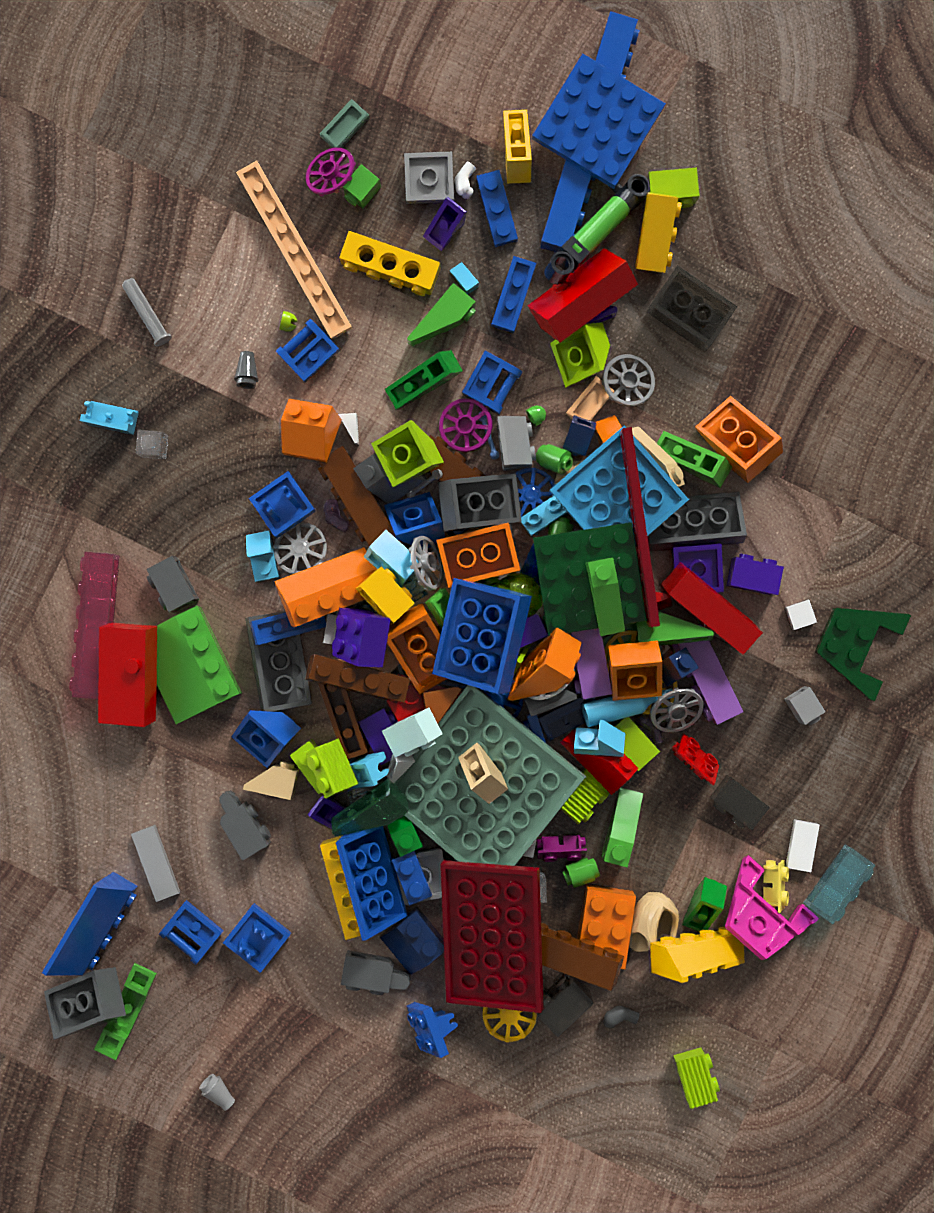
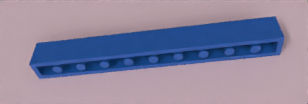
[540,11,640,253]

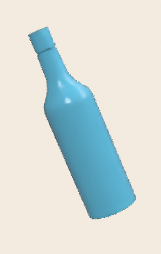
[582,688,674,727]

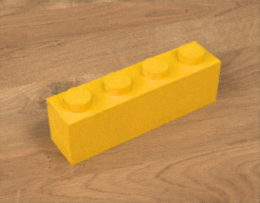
[650,927,745,983]

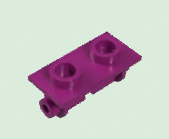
[537,835,587,862]

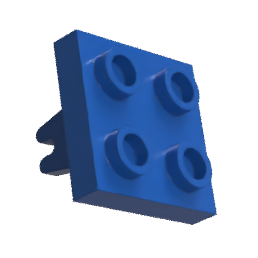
[249,471,316,538]
[223,903,292,973]
[406,1002,458,1058]

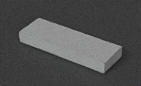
[131,825,180,902]

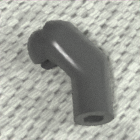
[603,1005,640,1029]

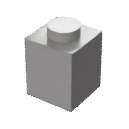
[784,686,825,726]

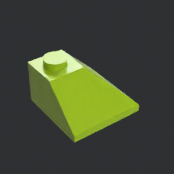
[550,322,610,388]
[371,420,444,487]

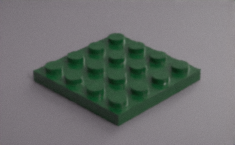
[533,522,647,636]

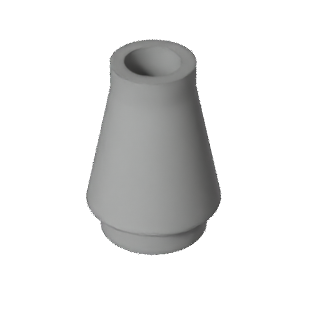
[199,1074,235,1111]

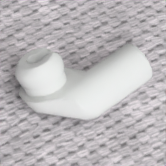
[454,161,476,199]

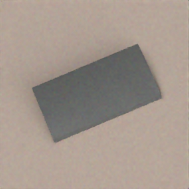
[647,492,747,552]
[245,611,312,712]

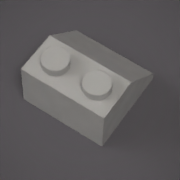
[496,416,536,471]

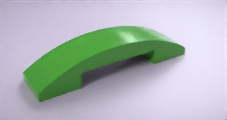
[94,963,157,1060]

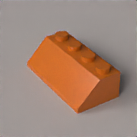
[274,547,377,627]

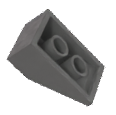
[438,473,522,531]
[44,967,126,1040]

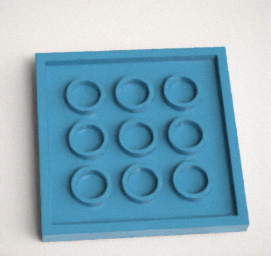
[549,425,689,546]

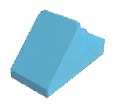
[246,530,280,582]
[574,720,625,757]

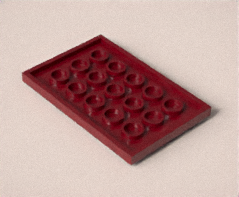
[440,860,544,1013]

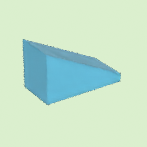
[450,262,479,295]

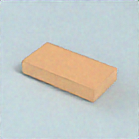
[566,376,615,421]

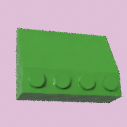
[157,606,242,724]

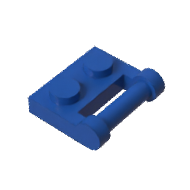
[276,318,340,382]
[462,350,523,414]
[158,900,224,965]

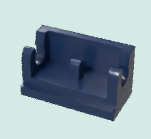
[538,696,585,741]

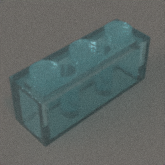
[803,844,876,924]

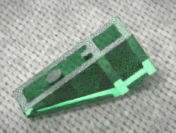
[331,779,409,837]

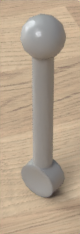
[406,469,443,498]

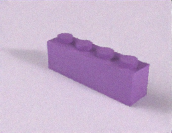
[671,624,743,725]
[567,628,612,699]

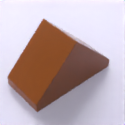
[422,687,461,724]

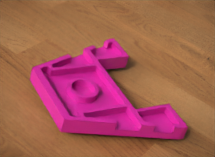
[725,855,819,960]

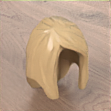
[629,892,679,952]

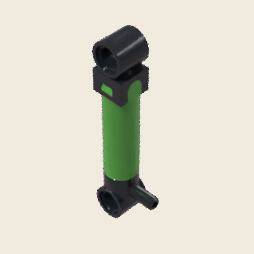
[544,174,650,285]

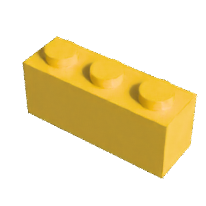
[635,192,681,273]

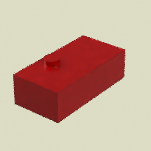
[527,248,638,343]
[662,562,763,655]
[98,623,157,727]

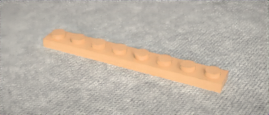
[236,161,352,340]

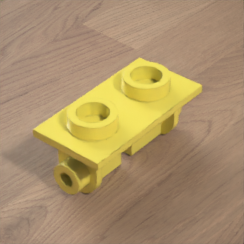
[763,860,789,913]

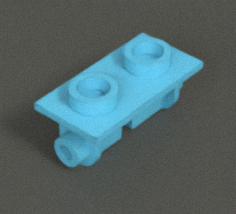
[521,496,568,537]

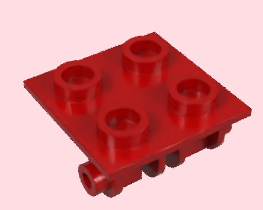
[671,733,719,786]

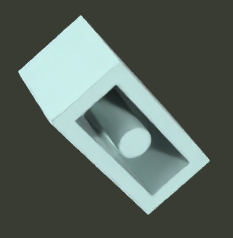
[382,708,442,757]

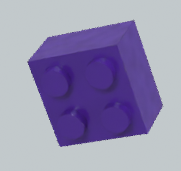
[332,607,390,668]

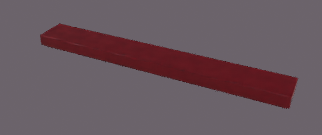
[620,427,660,627]

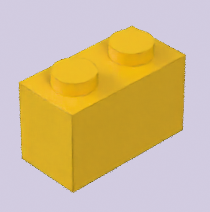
[356,566,415,624]

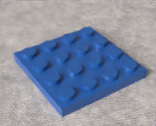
[532,53,666,189]

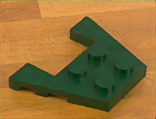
[815,608,911,701]

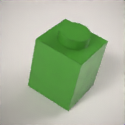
[343,164,381,209]

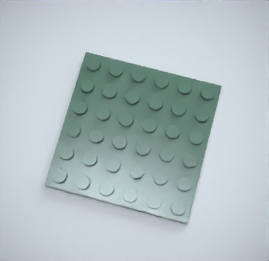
[382,685,586,866]

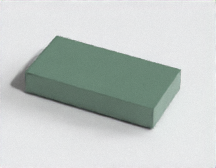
[320,99,370,152]

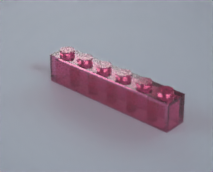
[69,552,120,699]

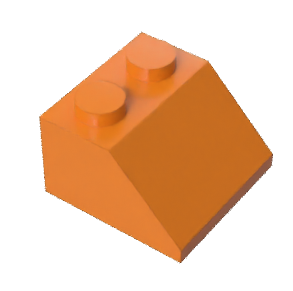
[281,399,342,462]

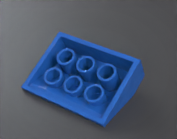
[432,578,532,694]
[336,822,408,941]
[42,872,138,976]

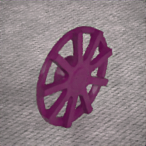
[306,148,356,197]
[439,398,493,452]

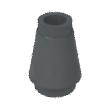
[234,351,259,389]

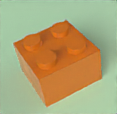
[608,641,662,701]

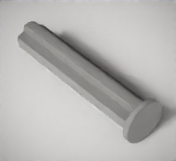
[122,278,172,347]

